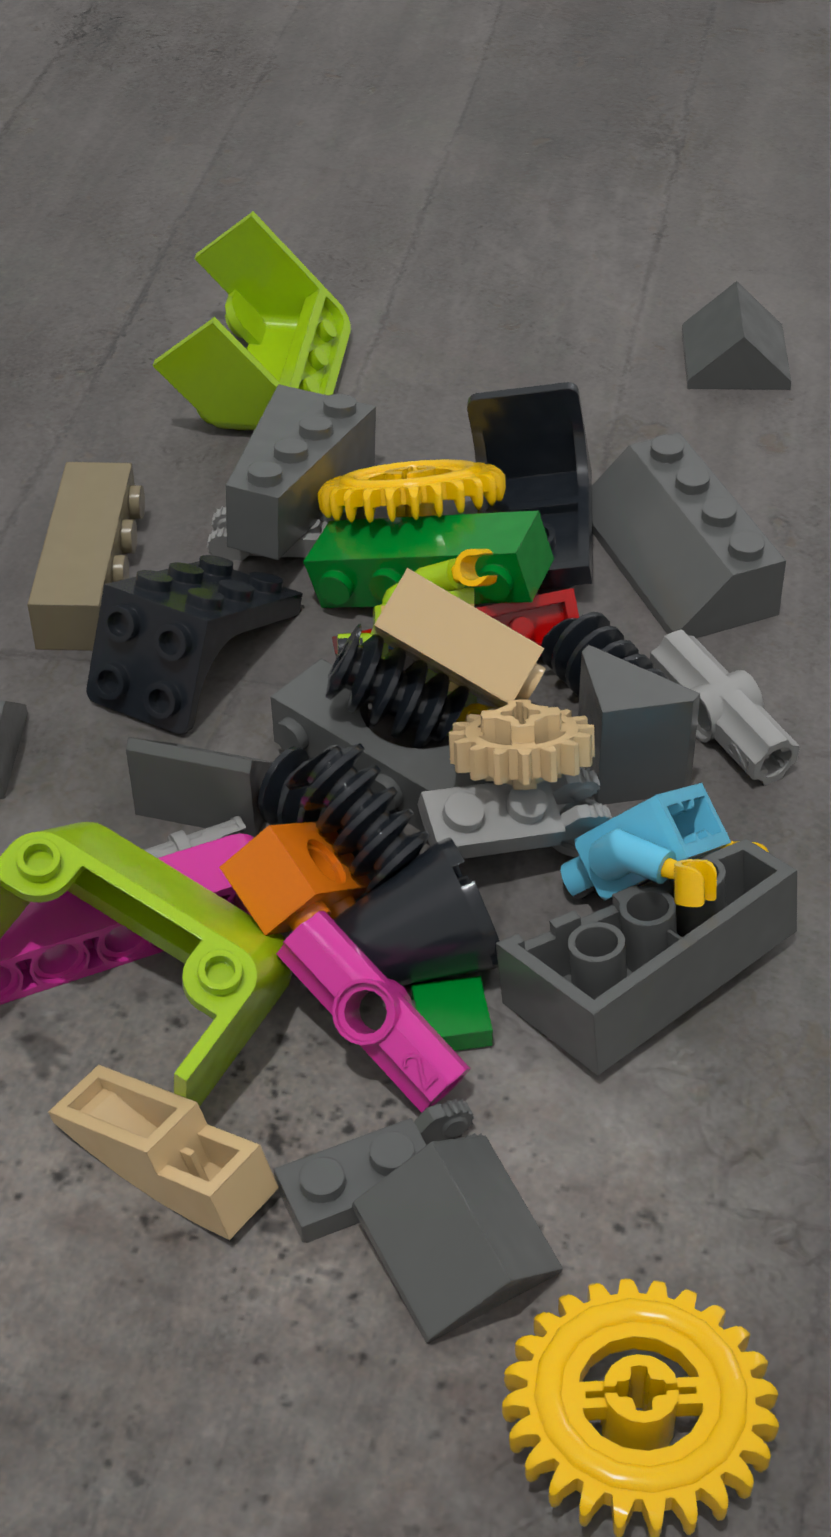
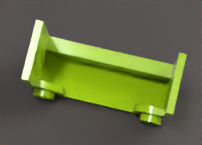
[152,211,351,431]
[0,822,292,1107]

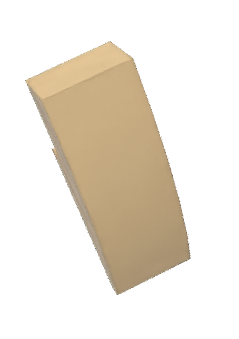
[48,1065,279,1240]

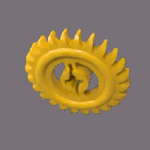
[317,459,506,523]
[502,1278,779,1537]

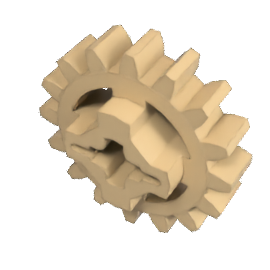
[449,700,595,790]

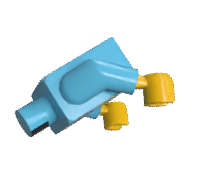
[560,783,769,907]

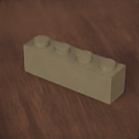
[27,462,145,651]

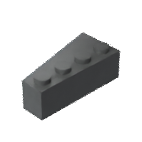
[226,384,376,560]
[496,839,797,1076]

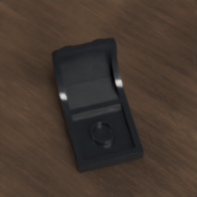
[467,382,592,589]
[86,555,303,734]

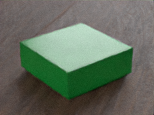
[412,976,493,1051]

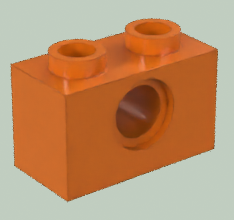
[219,822,371,936]

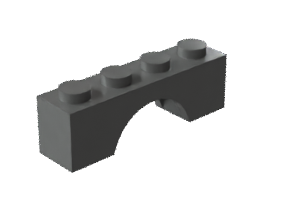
[270,658,494,831]

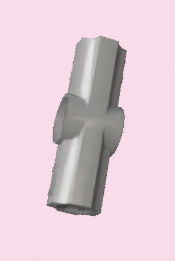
[650,629,800,786]

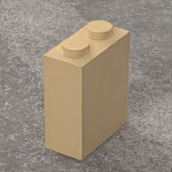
[370,568,546,708]

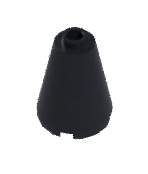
[333,837,500,994]

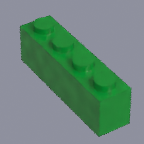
[303,510,554,608]

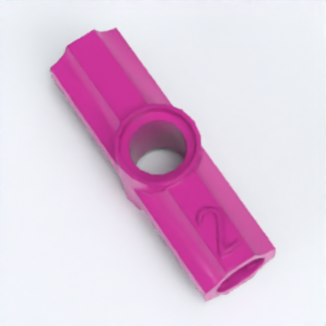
[276,911,471,1113]

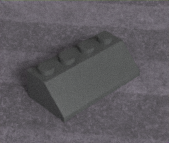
[592,432,786,638]

